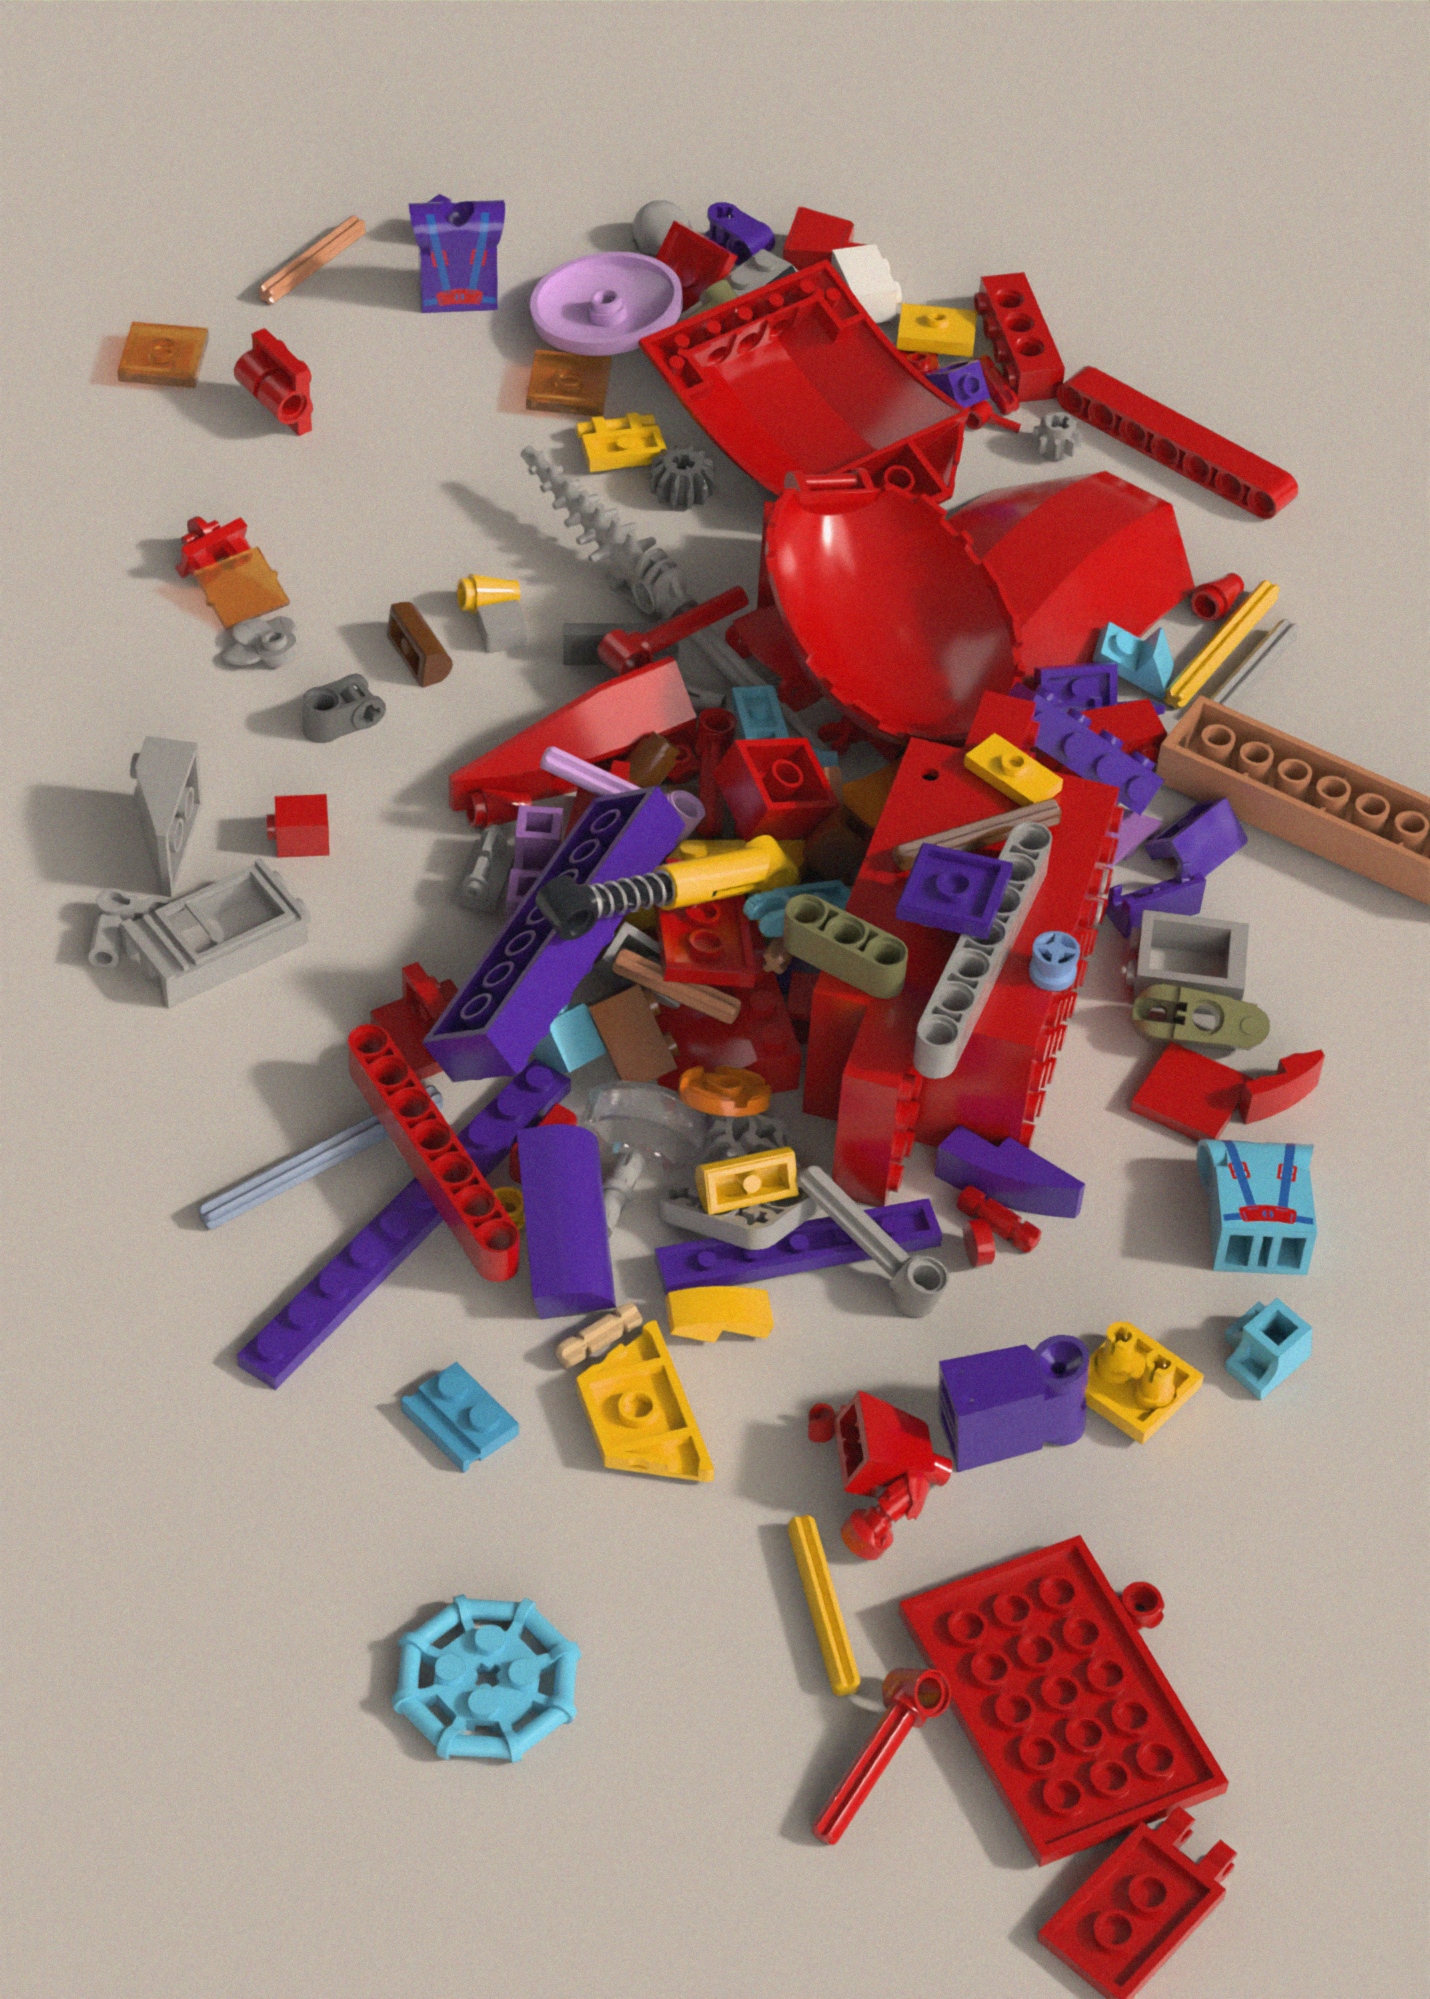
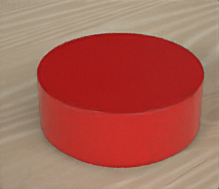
[963,1218,995,1267]

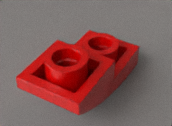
[1238,1049,1325,1125]

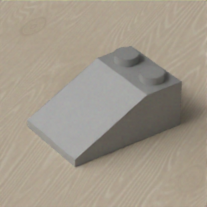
[130,736,202,897]

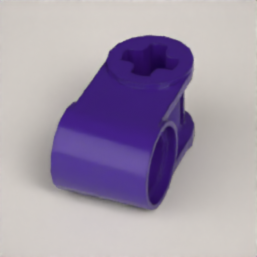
[705,202,775,266]

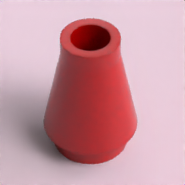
[1191,573,1244,621]
[465,787,532,831]

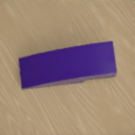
[934,1125,1085,1219]

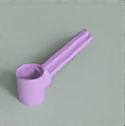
[540,746,705,848]

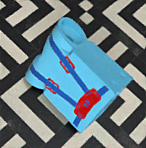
[1196,1139,1317,1275]

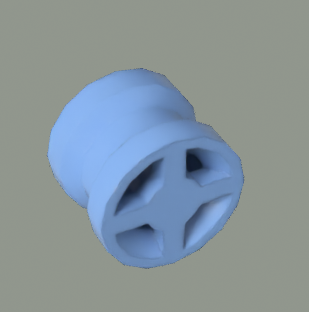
[1029,931,1080,991]

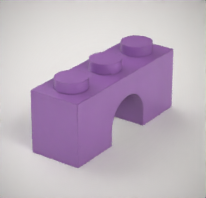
[507,805,563,921]

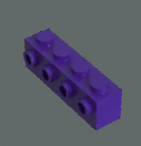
[1008,682,1164,816]

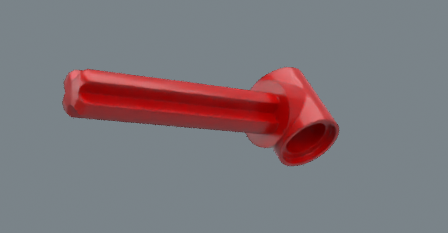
[597,586,749,676]
[694,707,737,840]
[812,1668,951,1845]

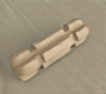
[554,1302,642,1368]

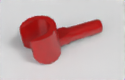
[966,400,1022,433]

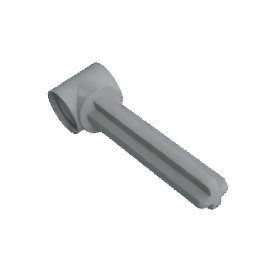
[797,1165,949,1318]

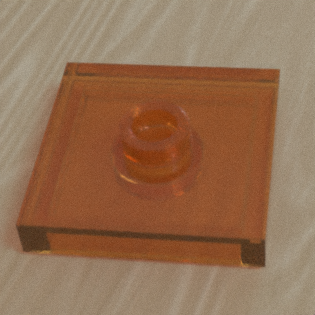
[117,322,209,388]
[526,350,612,417]

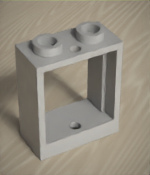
[1125,910,1249,1015]

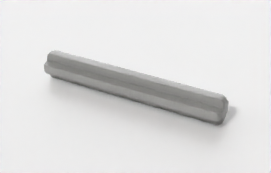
[1210,619,1298,709]

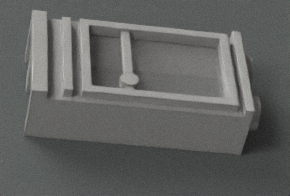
[120,858,310,1009]

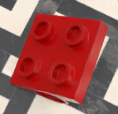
[234,328,313,436]

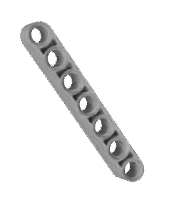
[913,822,1052,1079]

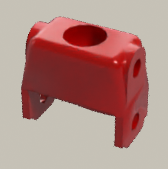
[725,605,824,713]

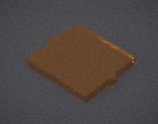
[194,546,290,631]

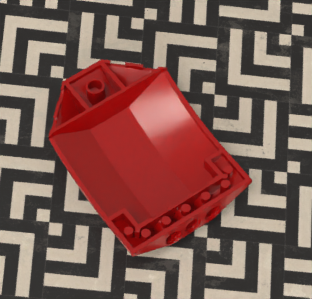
[638,259,970,505]
[946,471,1196,691]

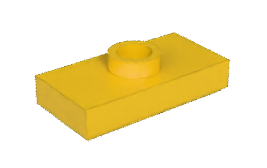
[964,733,1063,807]

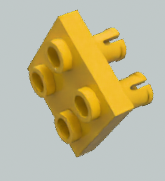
[1085,1321,1204,1445]

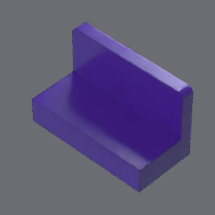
[1144,797,1248,880]

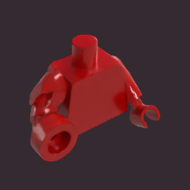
[808,1390,952,1560]

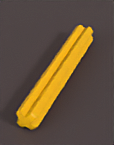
[788,1515,860,1697]

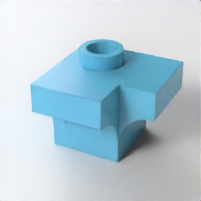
[1225,1298,1313,1401]

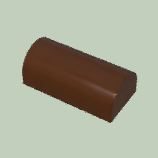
[387,602,453,688]

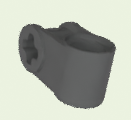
[303,673,386,743]

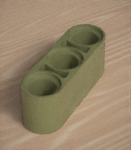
[783,894,908,999]

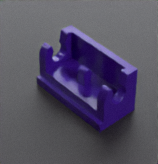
[1106,861,1207,939]

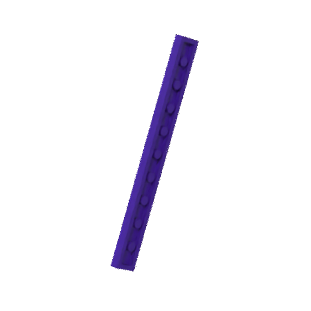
[237,1058,571,1390]

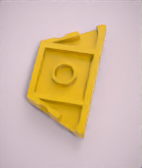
[576,1320,715,1482]

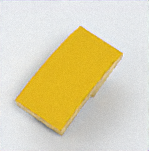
[665,1286,774,1343]

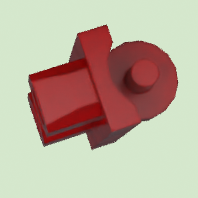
[175,516,253,587]

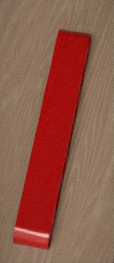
[1056,366,1298,520]
[347,1024,520,1282]

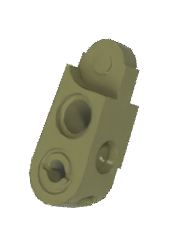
[1130,984,1270,1051]

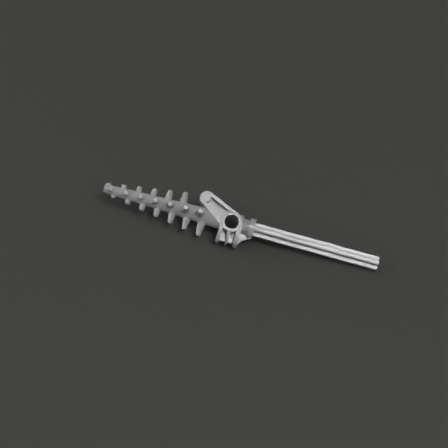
[520,445,831,751]

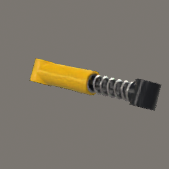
[535,835,799,941]

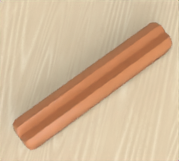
[612,949,742,1024]

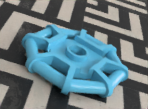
[391,1594,582,1763]

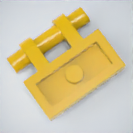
[575,412,667,472]

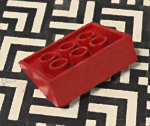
[655,920,802,1111]

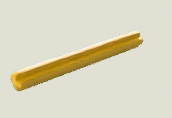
[1164,580,1280,709]

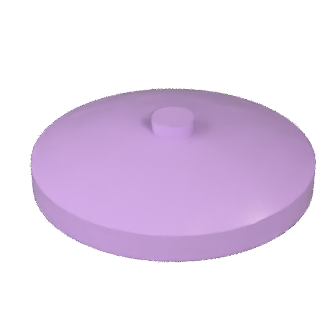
[530,252,683,356]

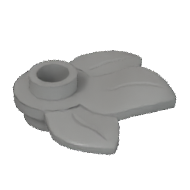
[220,616,297,667]

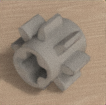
[1032,412,1083,461]

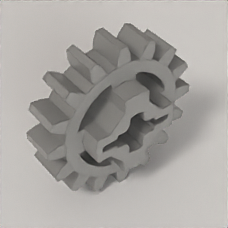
[705,1107,805,1171]

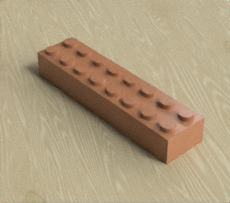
[1156,695,1430,906]

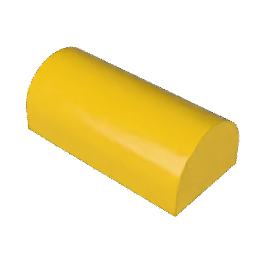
[695,1146,799,1215]

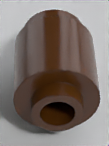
[624,731,681,788]

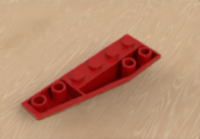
[449,656,697,811]

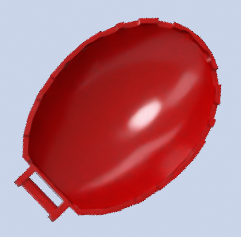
[765,468,1026,748]

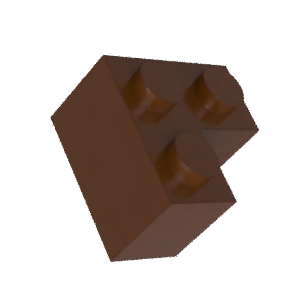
[585,983,680,1092]

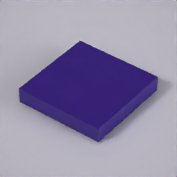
[896,842,1013,939]

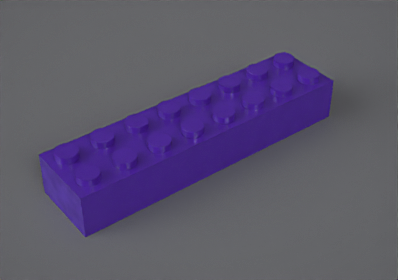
[422,785,686,1082]

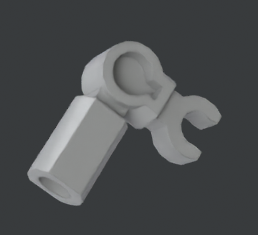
[88,888,168,969]

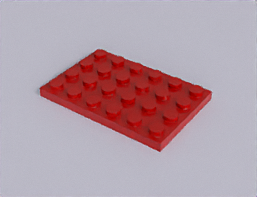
[898,1535,1229,1868]

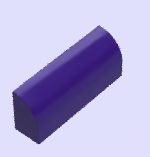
[516,1124,617,1320]

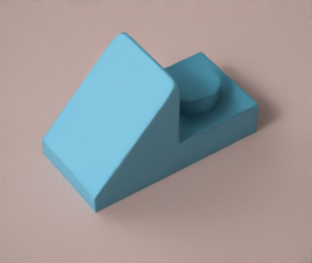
[1092,622,1174,699]

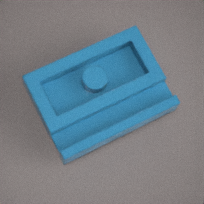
[401,1361,519,1473]

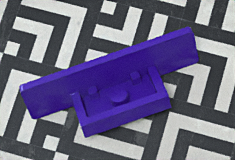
[1034,661,1165,715]

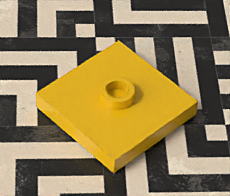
[896,303,977,357]

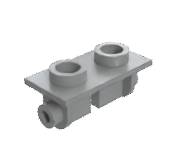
[452,825,515,912]

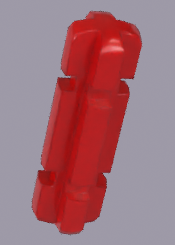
[973,355,1020,415]
[956,1186,1042,1253]

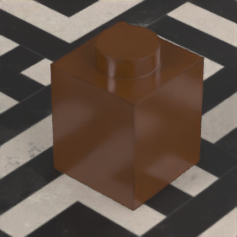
[802,803,875,881]

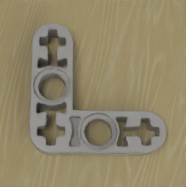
[659,1167,832,1250]

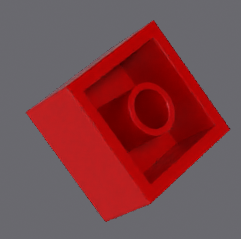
[713,738,840,842]

